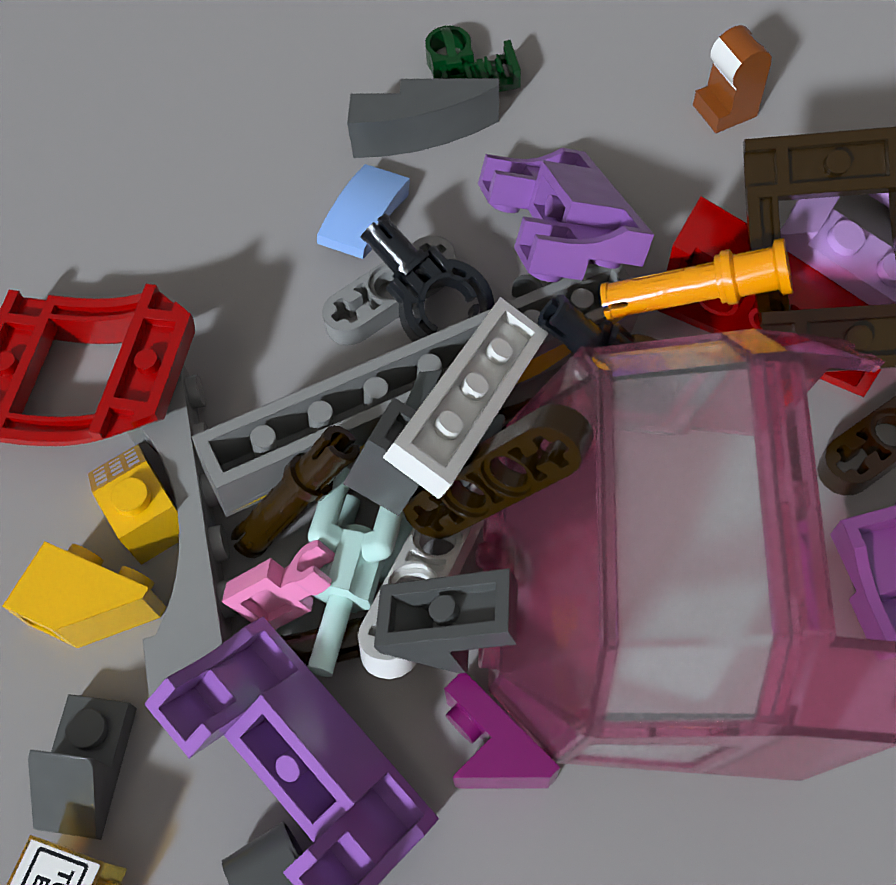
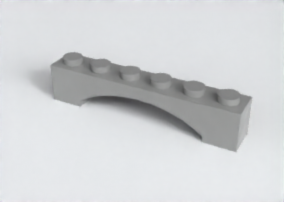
[127,365,238,698]

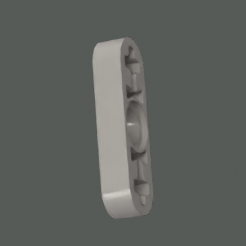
[322,235,456,345]

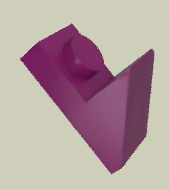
[444,673,560,789]

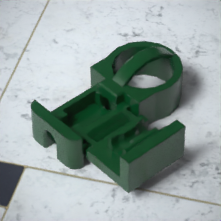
[425,25,521,92]

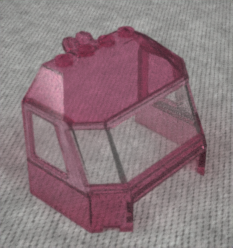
[476,329,896,781]

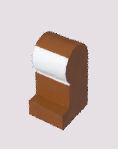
[693,25,772,134]

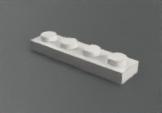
[383,297,548,499]

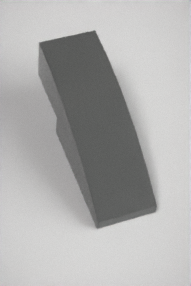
[347,78,499,158]

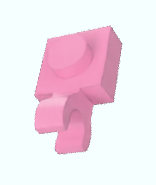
[222,540,335,629]

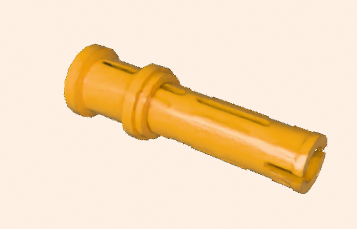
[600,238,793,321]

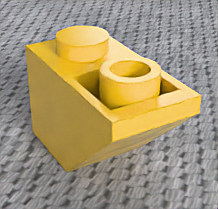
[2,541,166,648]

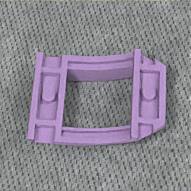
[780,193,896,305]

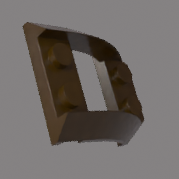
[743,126,896,373]

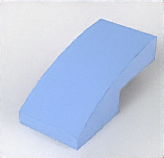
[317,164,410,259]

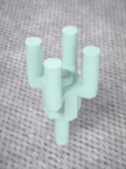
[307,467,413,677]

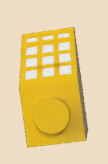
[88,444,179,565]

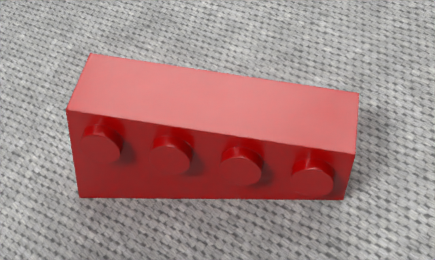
[657,196,881,397]

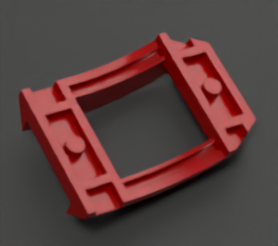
[0,283,195,446]

